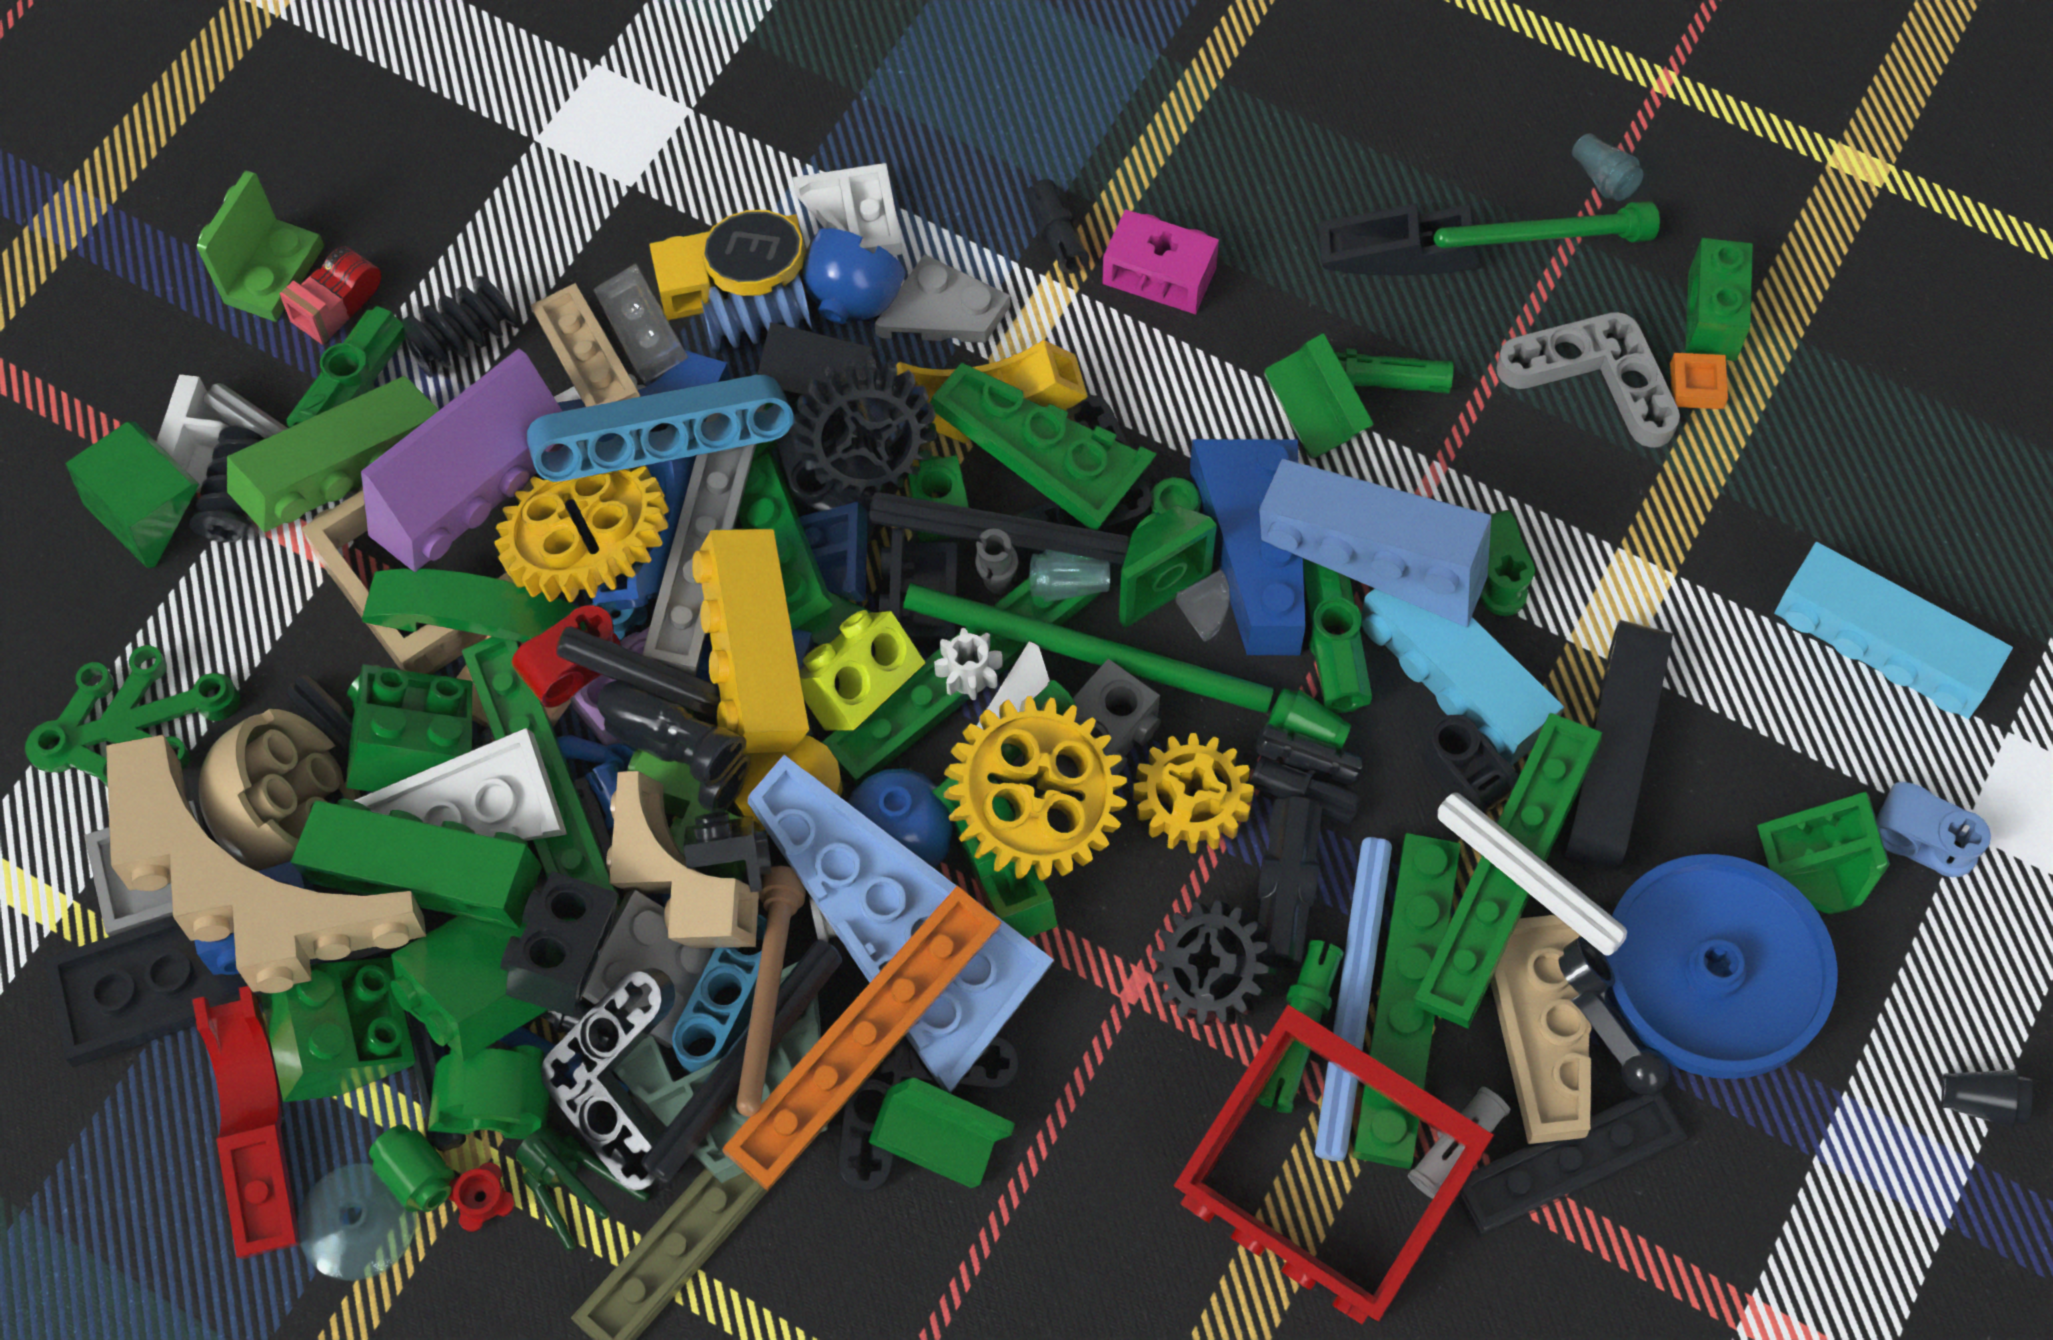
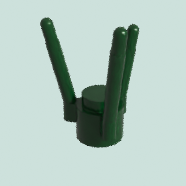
[516,1125,650,1251]

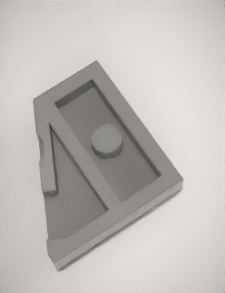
[875,254,1011,343]

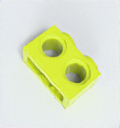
[799,610,925,731]

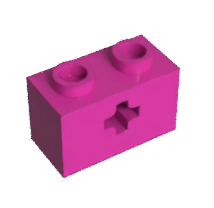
[1103,209,1219,314]

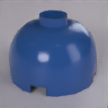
[802,228,906,324]
[848,768,953,869]

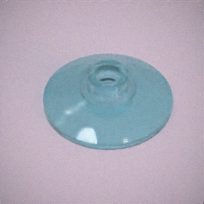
[298,1163,417,1281]

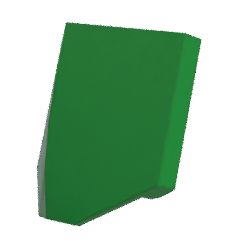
[1757,792,1890,914]

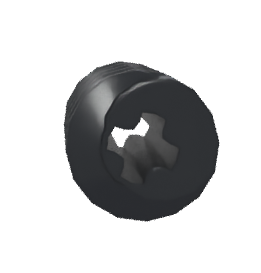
[403,275,518,378]
[189,426,265,543]

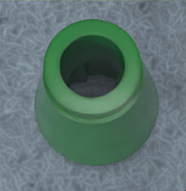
[1266,688,1351,753]

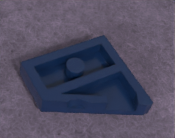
[799,502,868,602]

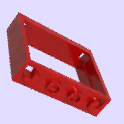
[1174,1004,1494,1325]

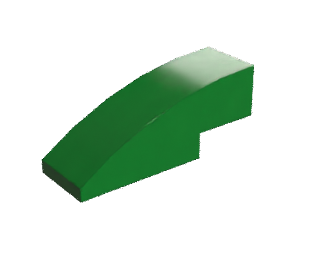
[952,779,1058,939]

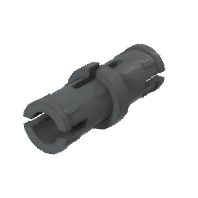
[975,528,1019,595]

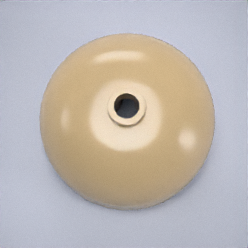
[198,709,361,871]

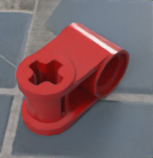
[512,605,622,708]

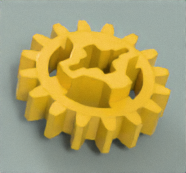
[1133,733,1254,853]

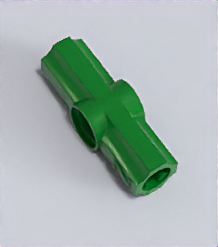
[286,306,405,428]
[1303,558,1372,713]

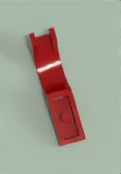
[192,986,301,1259]

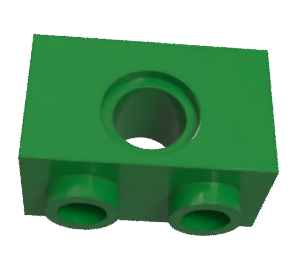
[1685,238,1753,361]

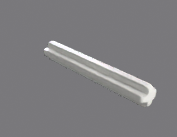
[1437,793,1627,956]

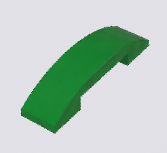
[362,569,586,643]

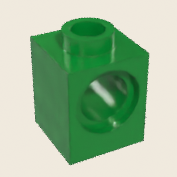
[906,455,969,542]

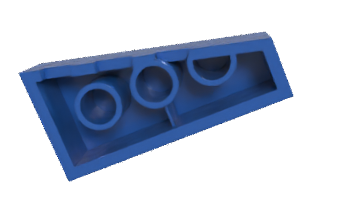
[1190,439,1305,655]

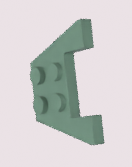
[613,962,828,1183]

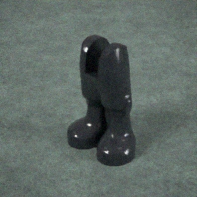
[597,680,751,813]

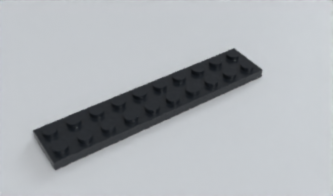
[44,777,612,1067]

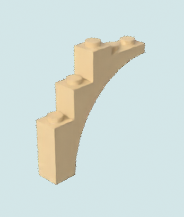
[106,735,426,993]

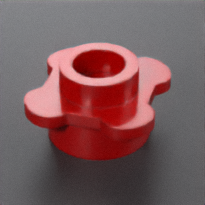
[448,1163,515,1232]

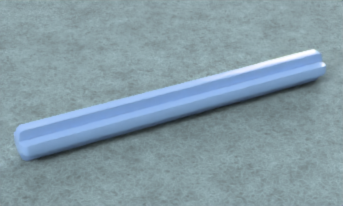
[1315,837,1392,1161]

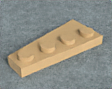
[1490,915,1592,1144]

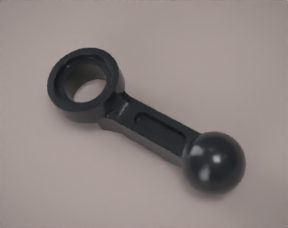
[1558,936,1669,1095]

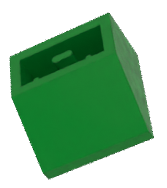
[346,664,473,792]
[261,957,416,1102]

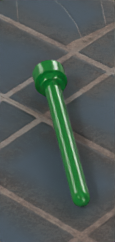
[1434,201,1660,248]

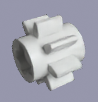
[934,628,1003,700]

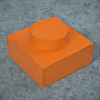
[1670,353,1728,409]

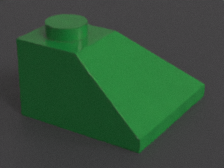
[1119,505,1217,628]

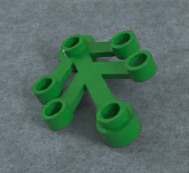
[25,645,240,788]

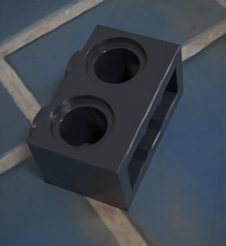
[500,871,618,1017]

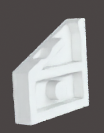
[793,163,903,255]

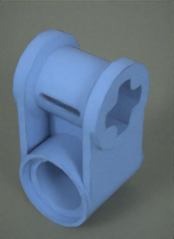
[1876,782,1991,878]

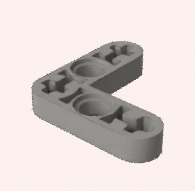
[1496,312,1680,447]

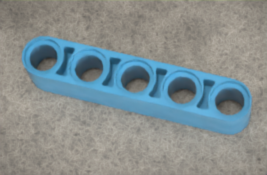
[527,375,793,482]

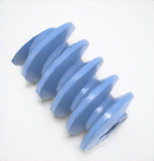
[701,274,812,352]

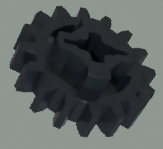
[1151,900,1277,1027]

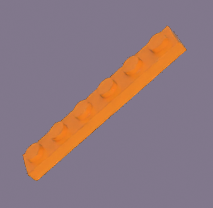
[723,885,1002,1192]

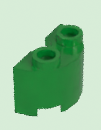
[428,1045,550,1140]

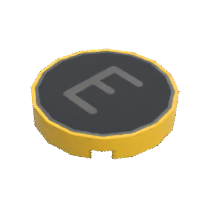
[702,210,805,296]

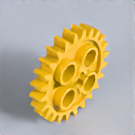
[495,465,669,602]
[943,696,1127,880]

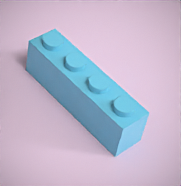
[1774,542,2013,719]
[1361,589,1564,765]

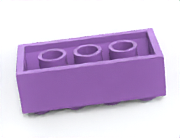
[361,348,564,572]

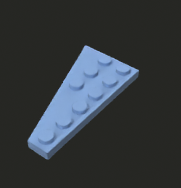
[748,755,1054,1094]

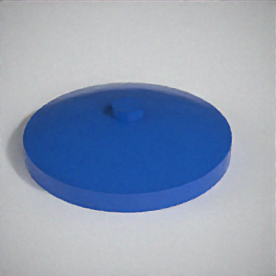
[1602,854,1838,1079]

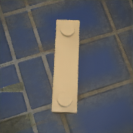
[530,283,640,407]

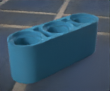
[672,915,767,1075]

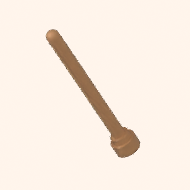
[736,866,806,1117]

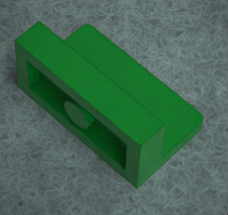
[1264,333,1374,459]
[868,1078,1015,1188]

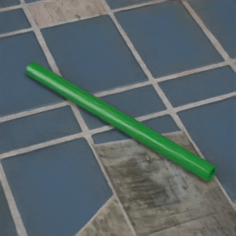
[903,583,1273,714]

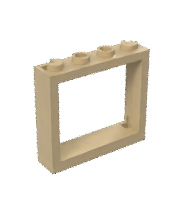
[301,479,543,675]

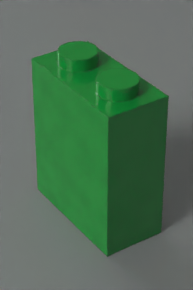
[391,916,556,1061]

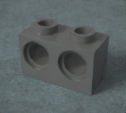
[1056,659,1161,778]

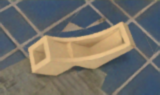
[606,771,759,949]

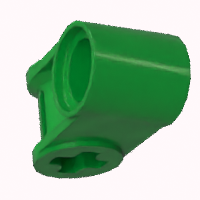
[1480,510,1535,616]

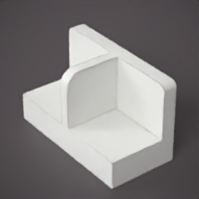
[156,374,230,493]

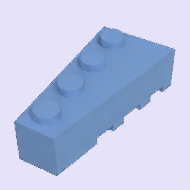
[1259,459,1491,628]

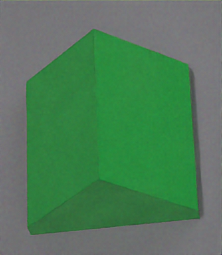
[65,421,200,568]

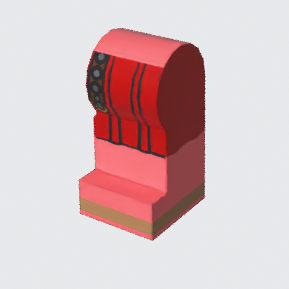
[279,246,381,345]

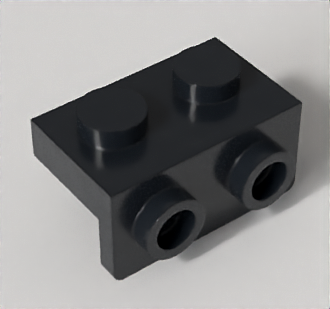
[879,528,958,646]
[683,812,772,893]

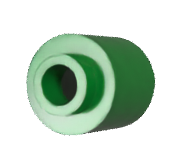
[369,1124,455,1212]

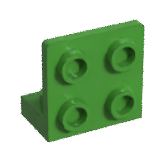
[197,170,324,322]

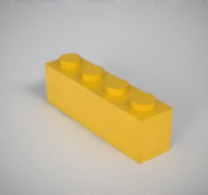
[692,529,809,754]

